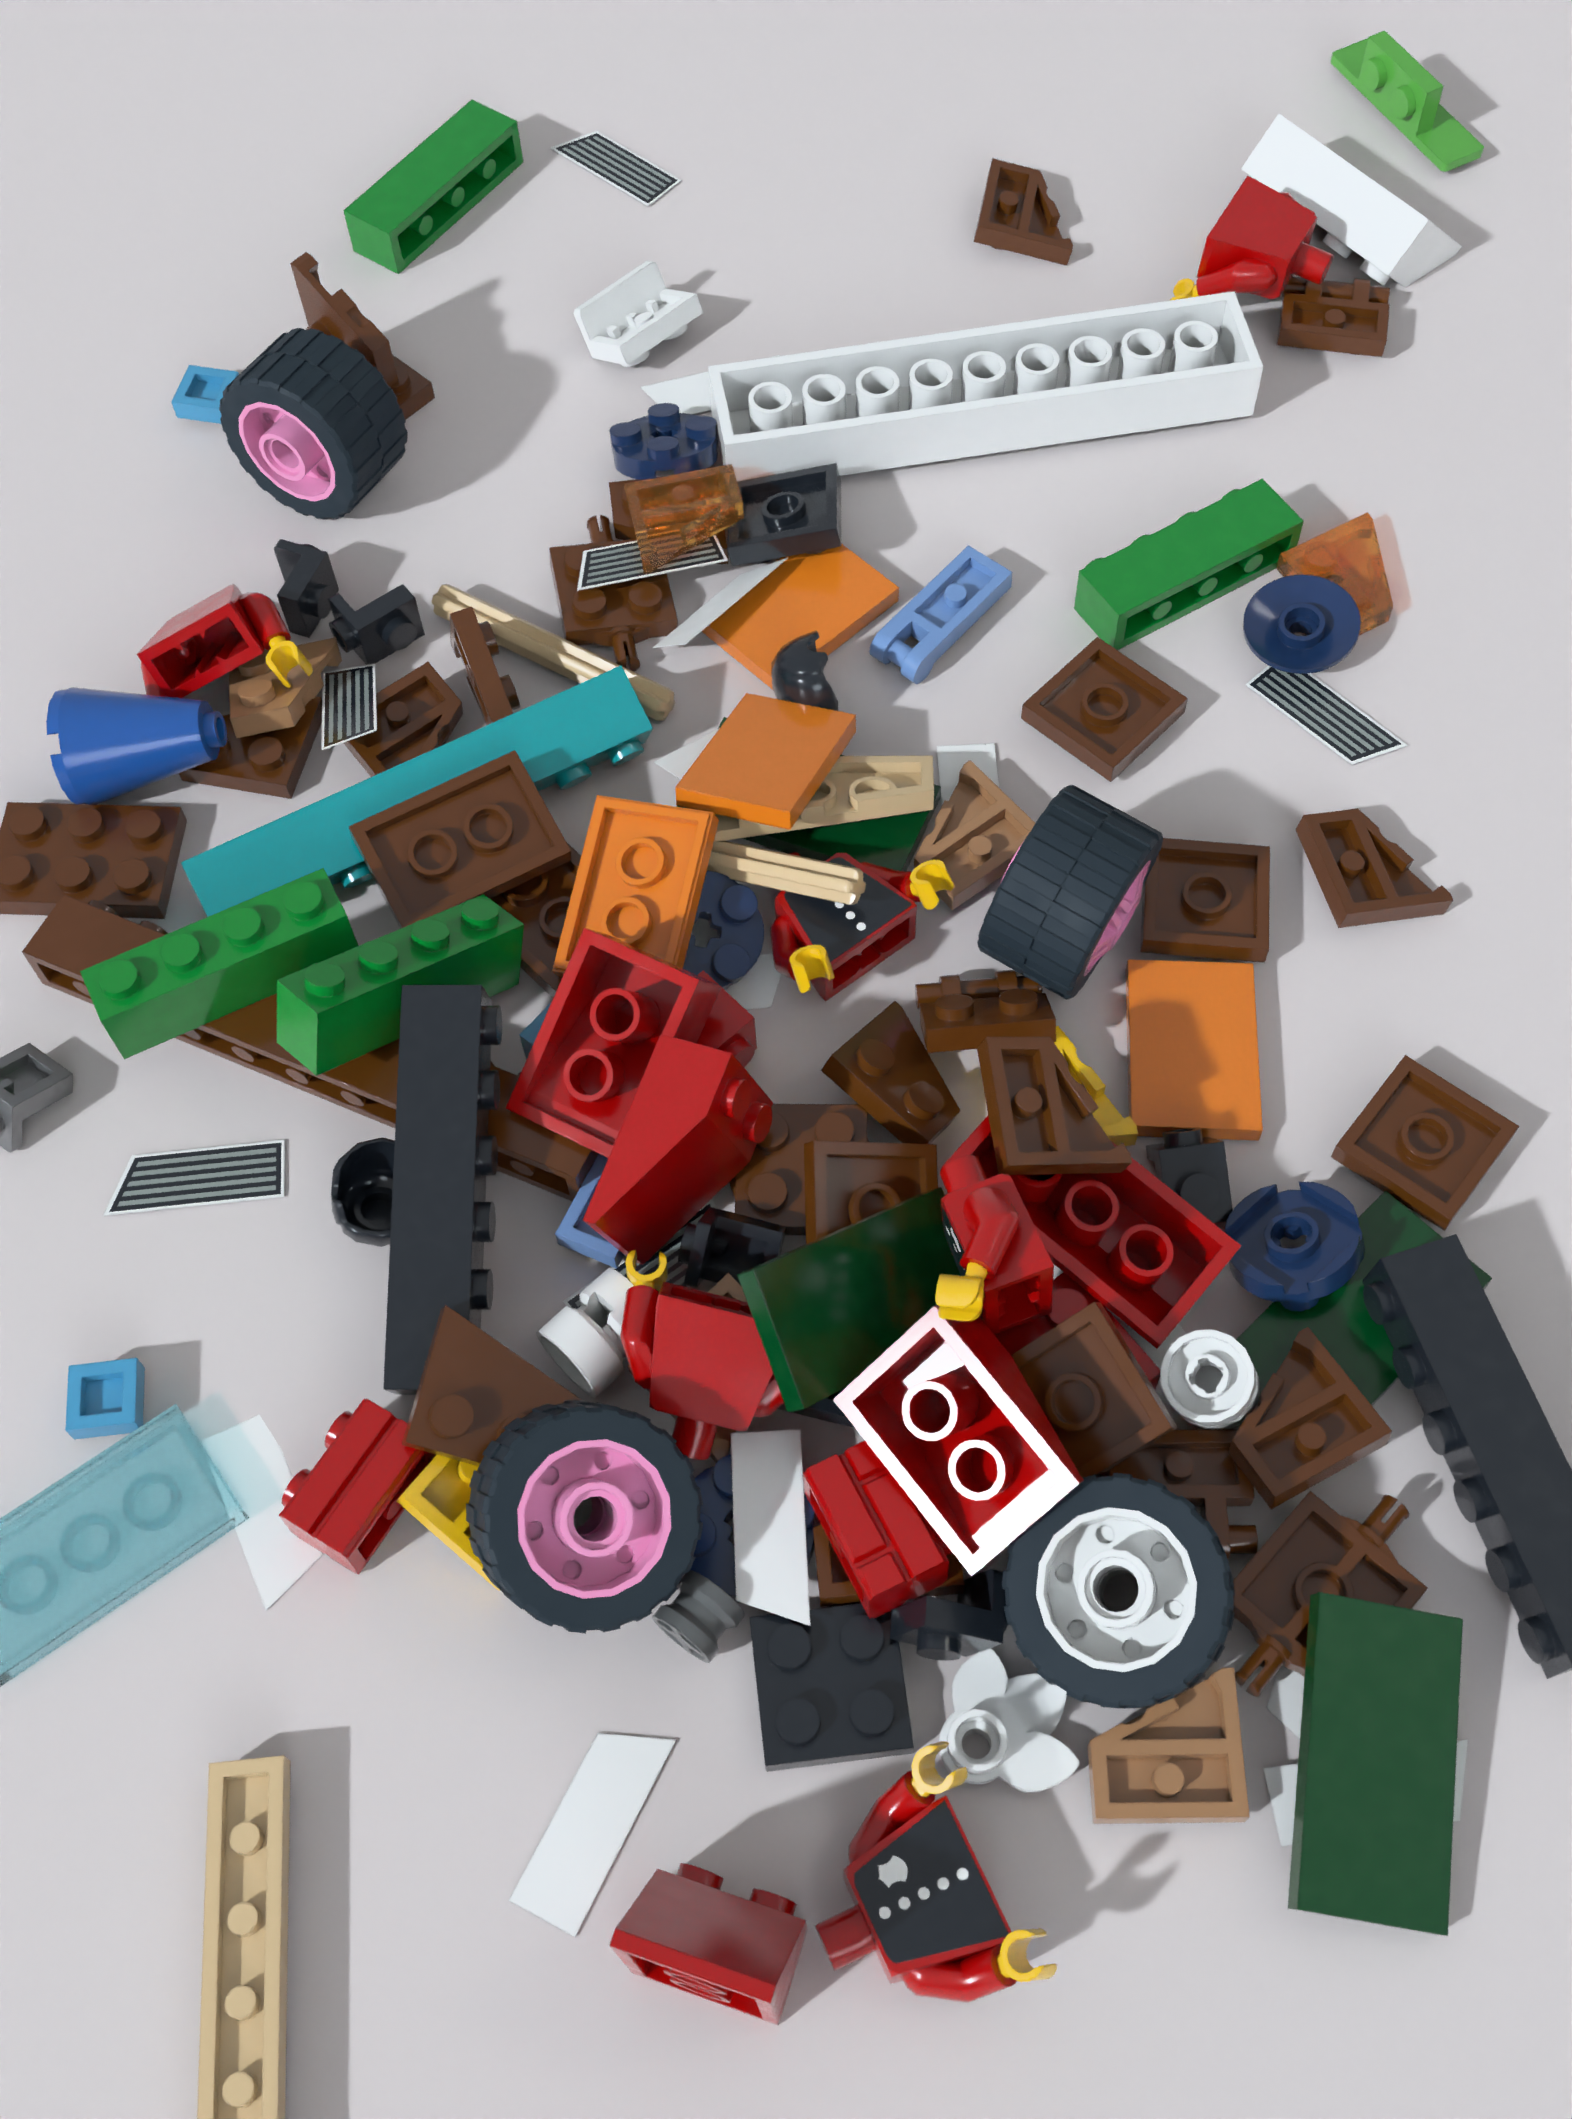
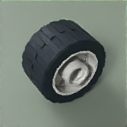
[1002,1473,1235,1709]

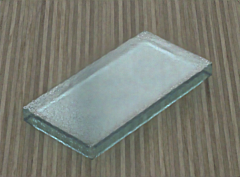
[0,1404,249,1687]

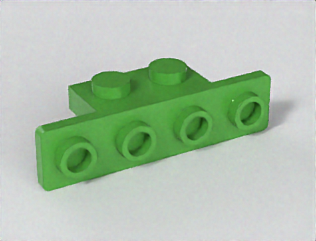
[1331,30,1484,172]

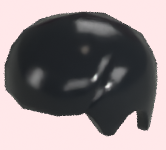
[771,630,838,711]
[331,1137,395,1247]

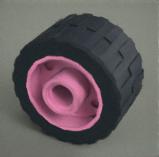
[219,328,408,520]
[977,785,1163,1000]
[466,1400,703,1633]

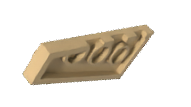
[689,756,934,842]

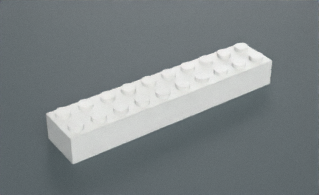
[708,291,1263,492]

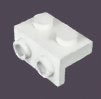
[574,261,703,367]

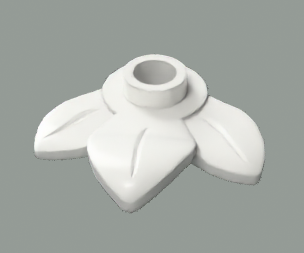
[939,1648,1079,1793]

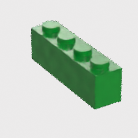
[343,99,523,274]
[1074,479,1304,650]
[80,868,359,1059]
[277,894,524,1076]

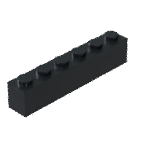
[383,985,502,1395]
[1362,1234,1572,1679]

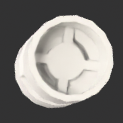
[536,1267,634,1398]
[1160,1329,1260,1430]

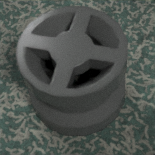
[652,1570,745,1663]

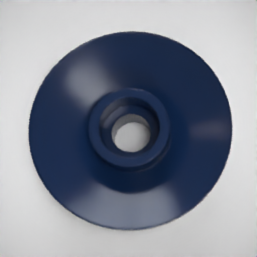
[1243,575,1361,674]

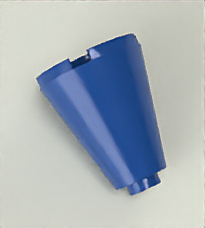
[46,687,227,805]

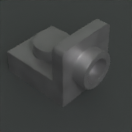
[0,1043,73,1152]

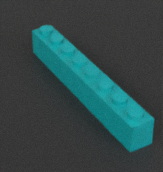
[180,665,653,917]

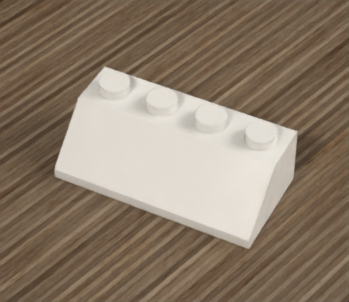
[1241,114,1462,288]

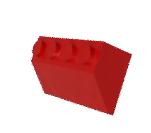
[941,1116,1241,1349]

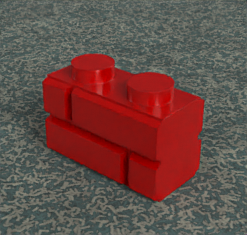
[279,1398,436,1575]
[803,1440,953,1619]

